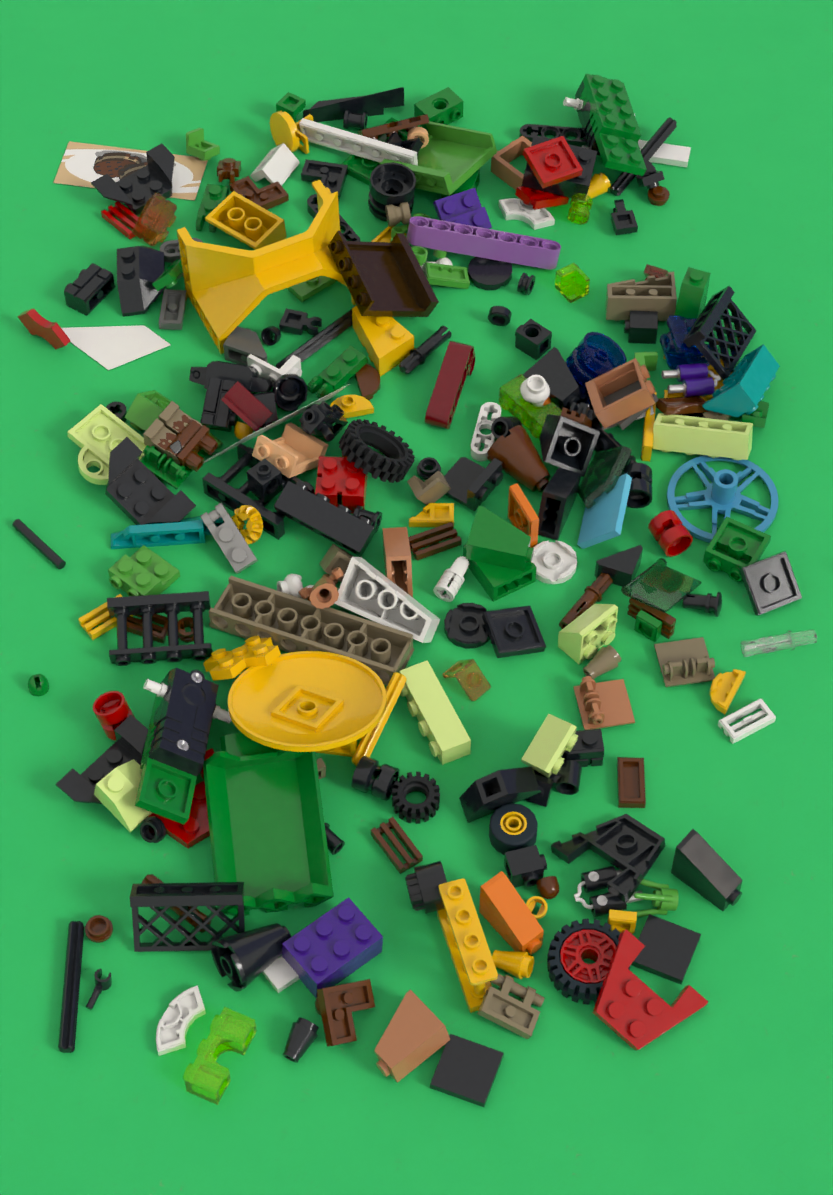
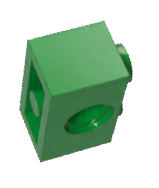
[414,87,463,132]

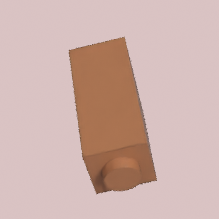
[382,527,413,597]
[374,990,450,1083]

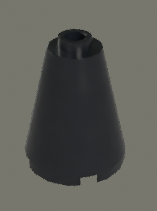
[211,923,291,991]

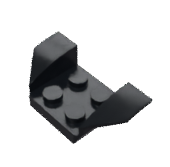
[91,143,175,215]
[105,437,196,525]
[56,715,148,804]

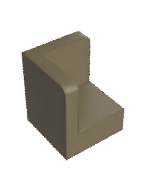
[407,471,451,505]
[320,543,353,582]

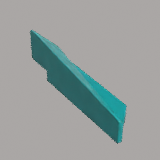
[111,511,228,549]

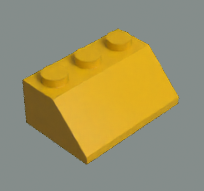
[205,191,287,250]

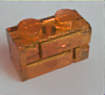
[132,192,177,246]

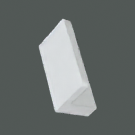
[250,143,300,186]

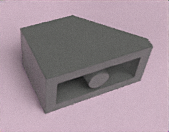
[223,326,268,366]

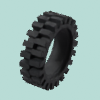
[339,419,415,483]

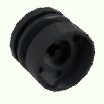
[368,162,416,221]

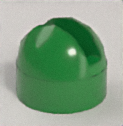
[28,674,49,696]

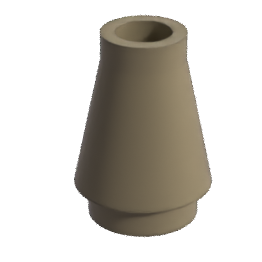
[583,645,621,679]

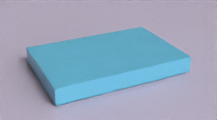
[577,473,632,549]

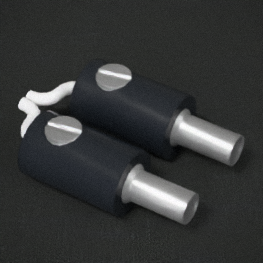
[574,866,643,917]

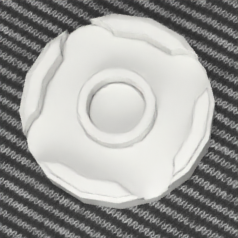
[531,540,577,585]

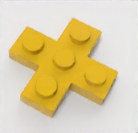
[203,636,281,681]

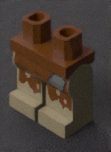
[143,401,218,472]

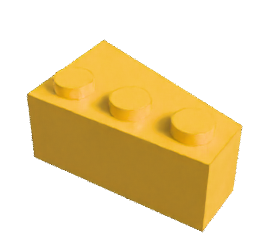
[352,306,414,377]

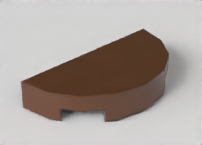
[355,364,380,400]

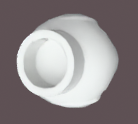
[520,375,551,408]
[277,573,314,601]

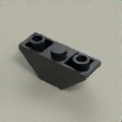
[459,767,541,823]

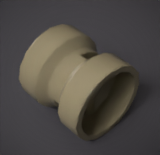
[385,202,411,227]

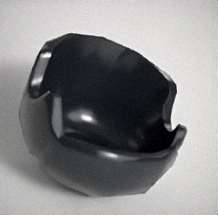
[273,374,308,411]

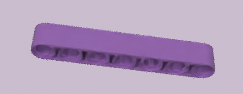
[406,216,561,270]

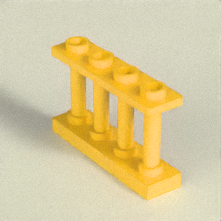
[437,878,498,1013]

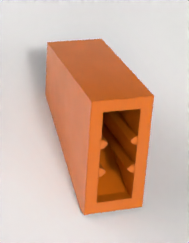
[479,871,544,954]

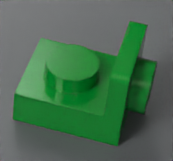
[741,401,769,428]

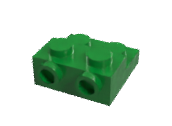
[703,516,771,582]

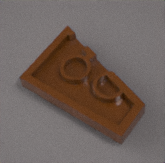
[357,114,429,140]

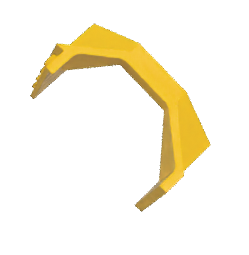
[177,180,356,354]

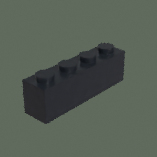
[274,481,375,557]

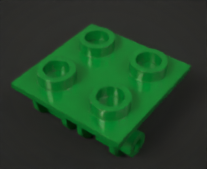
[140,445,205,489]

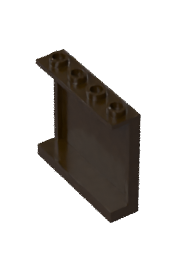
[328,231,439,317]

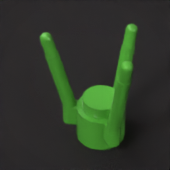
[634,879,679,917]

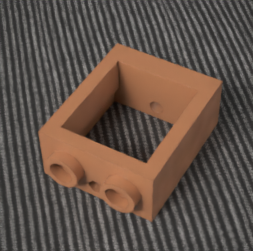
[491,136,532,190]
[585,358,656,429]

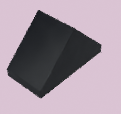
[595,545,643,589]

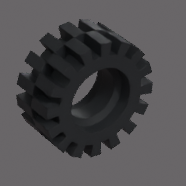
[392,772,440,824]

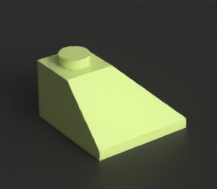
[94,759,152,832]

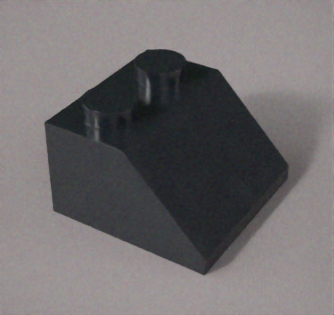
[540,414,600,477]

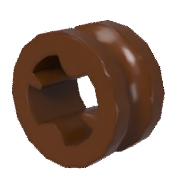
[178,617,194,642]

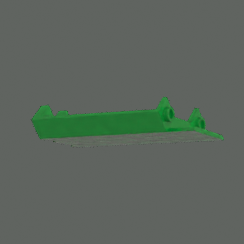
[203,733,334,916]

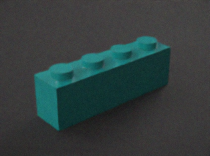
[702,344,780,417]

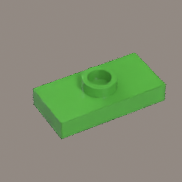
[422,262,470,289]
[288,276,337,302]

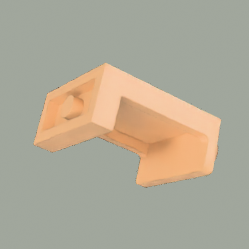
[252,423,328,478]

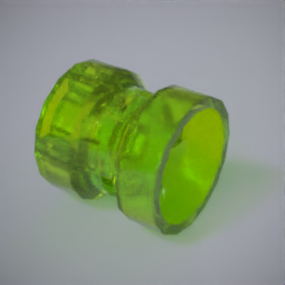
[567,194,593,225]

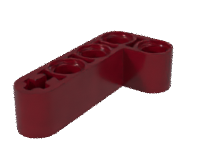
[425,341,476,429]

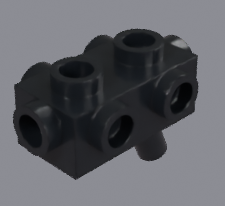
[299,401,348,441]

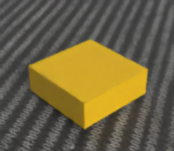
[607,909,637,934]

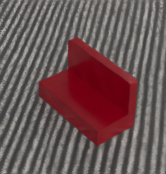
[221,381,273,432]

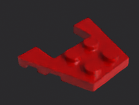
[149,748,215,848]
[593,929,708,1050]

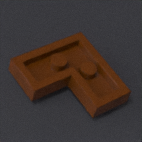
[229,176,289,210]
[317,979,375,1047]

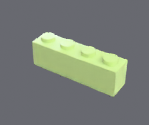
[653,413,753,460]
[399,660,471,765]

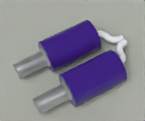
[661,363,721,397]

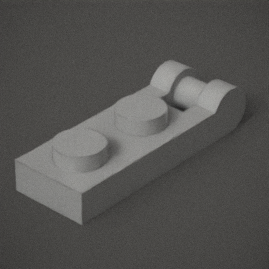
[201,503,258,574]

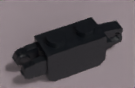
[189,361,273,394]

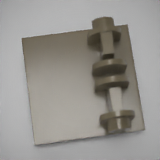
[654,637,715,687]

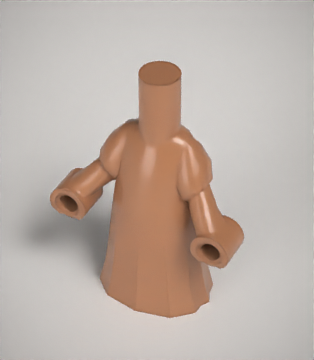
[298,567,345,609]

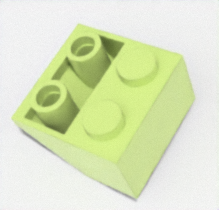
[558,604,618,664]
[521,714,578,778]

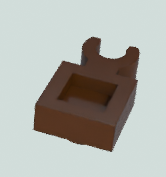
[217,158,241,183]

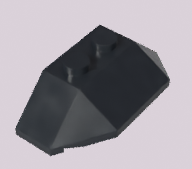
[117,245,165,317]

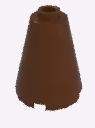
[487,425,550,492]

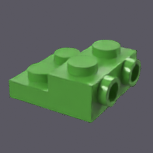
[108,545,180,596]

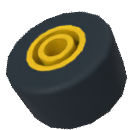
[489,803,538,855]

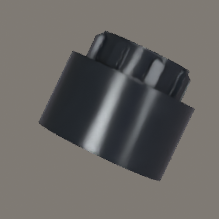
[405,861,447,913]

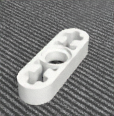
[470,402,502,461]

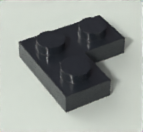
[301,159,348,202]

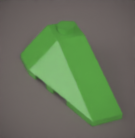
[125,390,223,448]

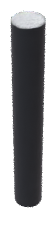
[12,519,66,569]

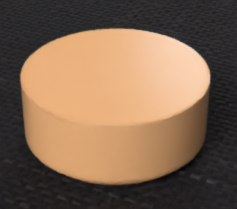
[407,127,429,148]

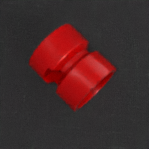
[648,510,693,557]
[93,691,135,740]

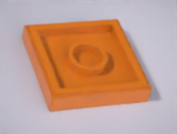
[508,483,539,547]

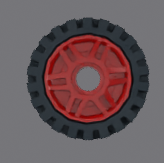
[547,919,630,1004]

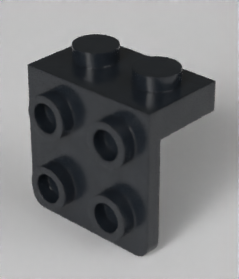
[444,457,504,511]

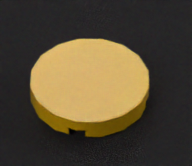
[270,111,299,152]

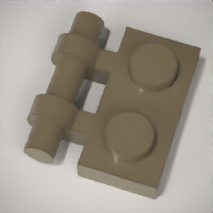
[477,974,545,1039]

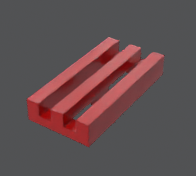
[101,201,147,239]

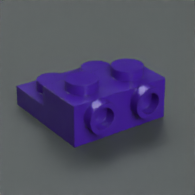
[433,188,492,229]

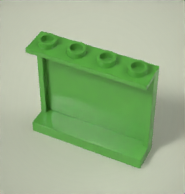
[379,121,497,196]

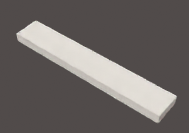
[299,118,418,166]

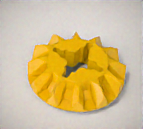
[231,505,263,544]

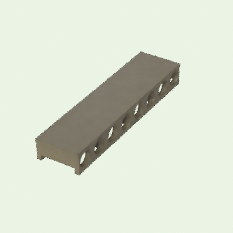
[209,576,414,685]

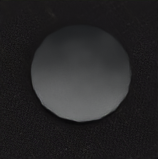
[468,257,512,290]
[444,603,490,649]

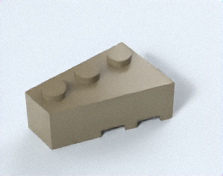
[605,271,677,321]

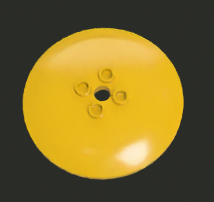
[228,651,387,752]

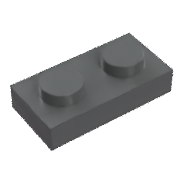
[159,289,187,330]

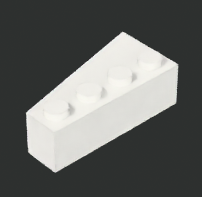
[334,557,440,643]

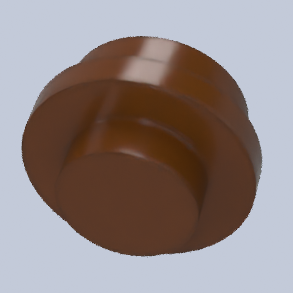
[648,186,670,206]
[85,915,113,943]

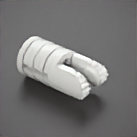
[433,556,469,602]

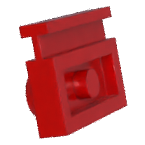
[515,186,569,210]

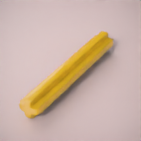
[352,672,407,766]

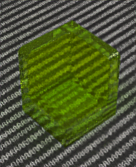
[555,263,590,303]

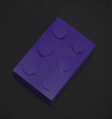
[282,897,383,998]

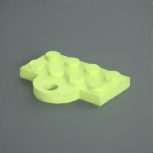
[67,404,156,485]

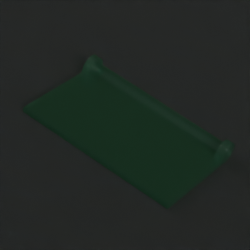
[621,558,702,613]

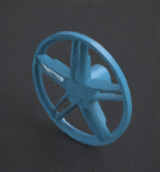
[667,455,779,543]

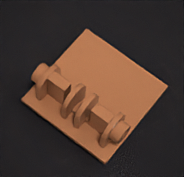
[573,676,635,730]

